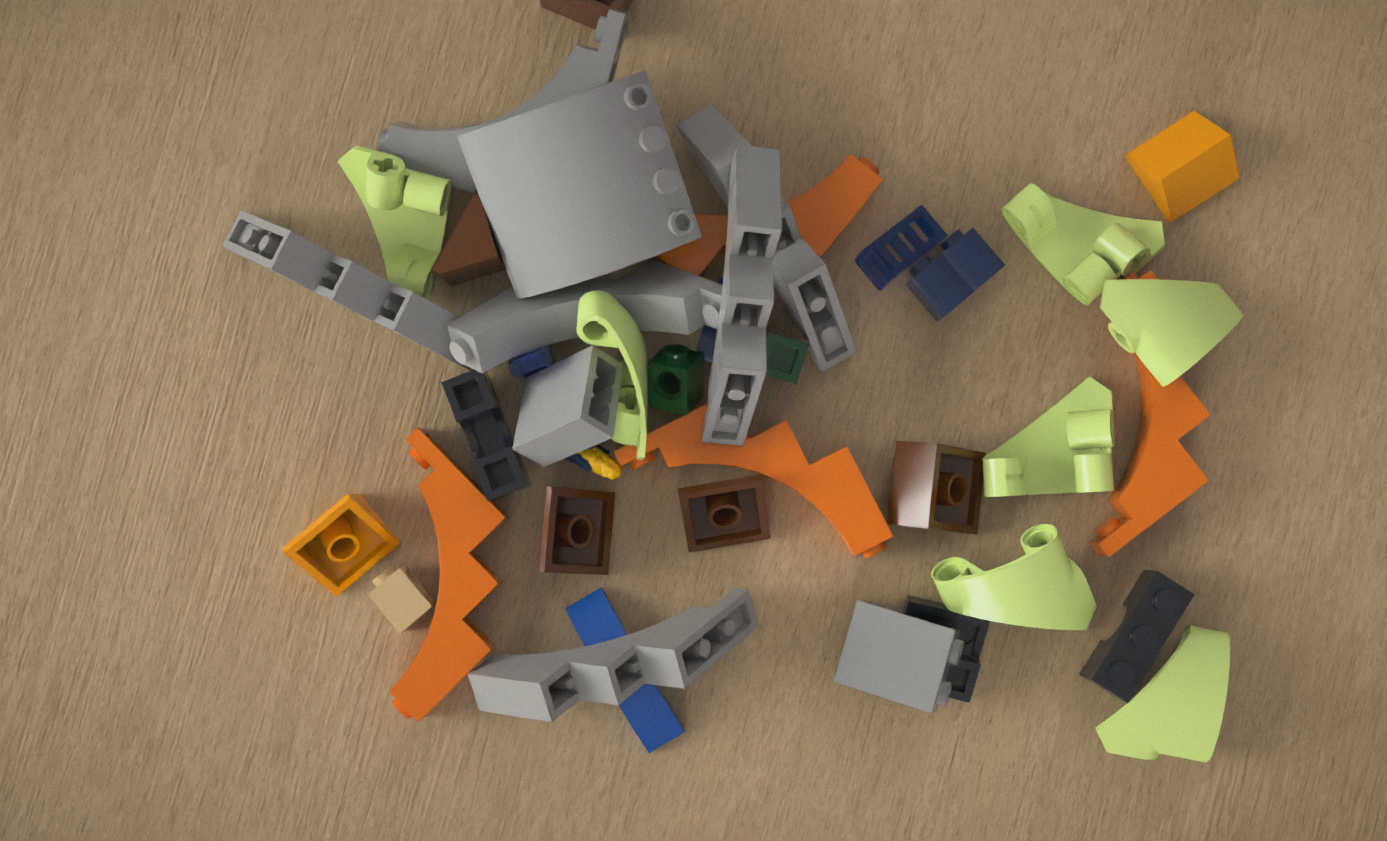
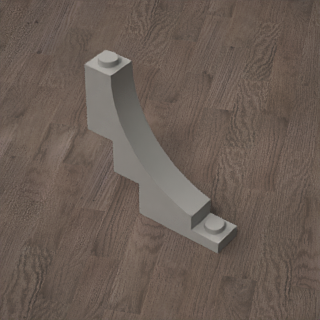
[378,9,631,193]
[677,105,857,372]
[701,145,782,446]
[222,210,473,370]
[447,259,722,373]
[467,588,758,722]

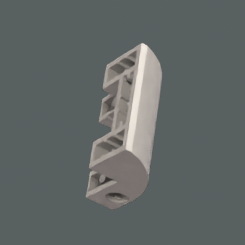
[457,70,702,299]

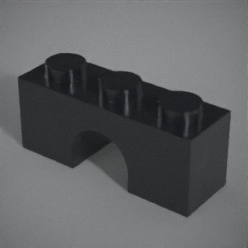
[441,370,532,501]
[1079,570,1195,703]

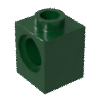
[766,331,809,385]
[648,344,704,415]

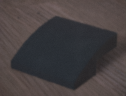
[903,595,990,703]

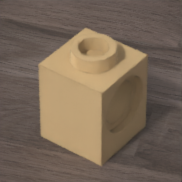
[367,566,437,634]

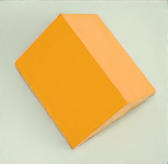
[1124,111,1240,224]
[282,494,400,597]

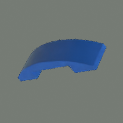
[565,587,685,753]

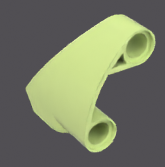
[337,145,452,300]
[1001,183,1165,305]
[1100,279,1244,387]
[576,290,649,460]
[982,376,1115,497]
[931,524,1097,630]
[1095,625,1230,763]

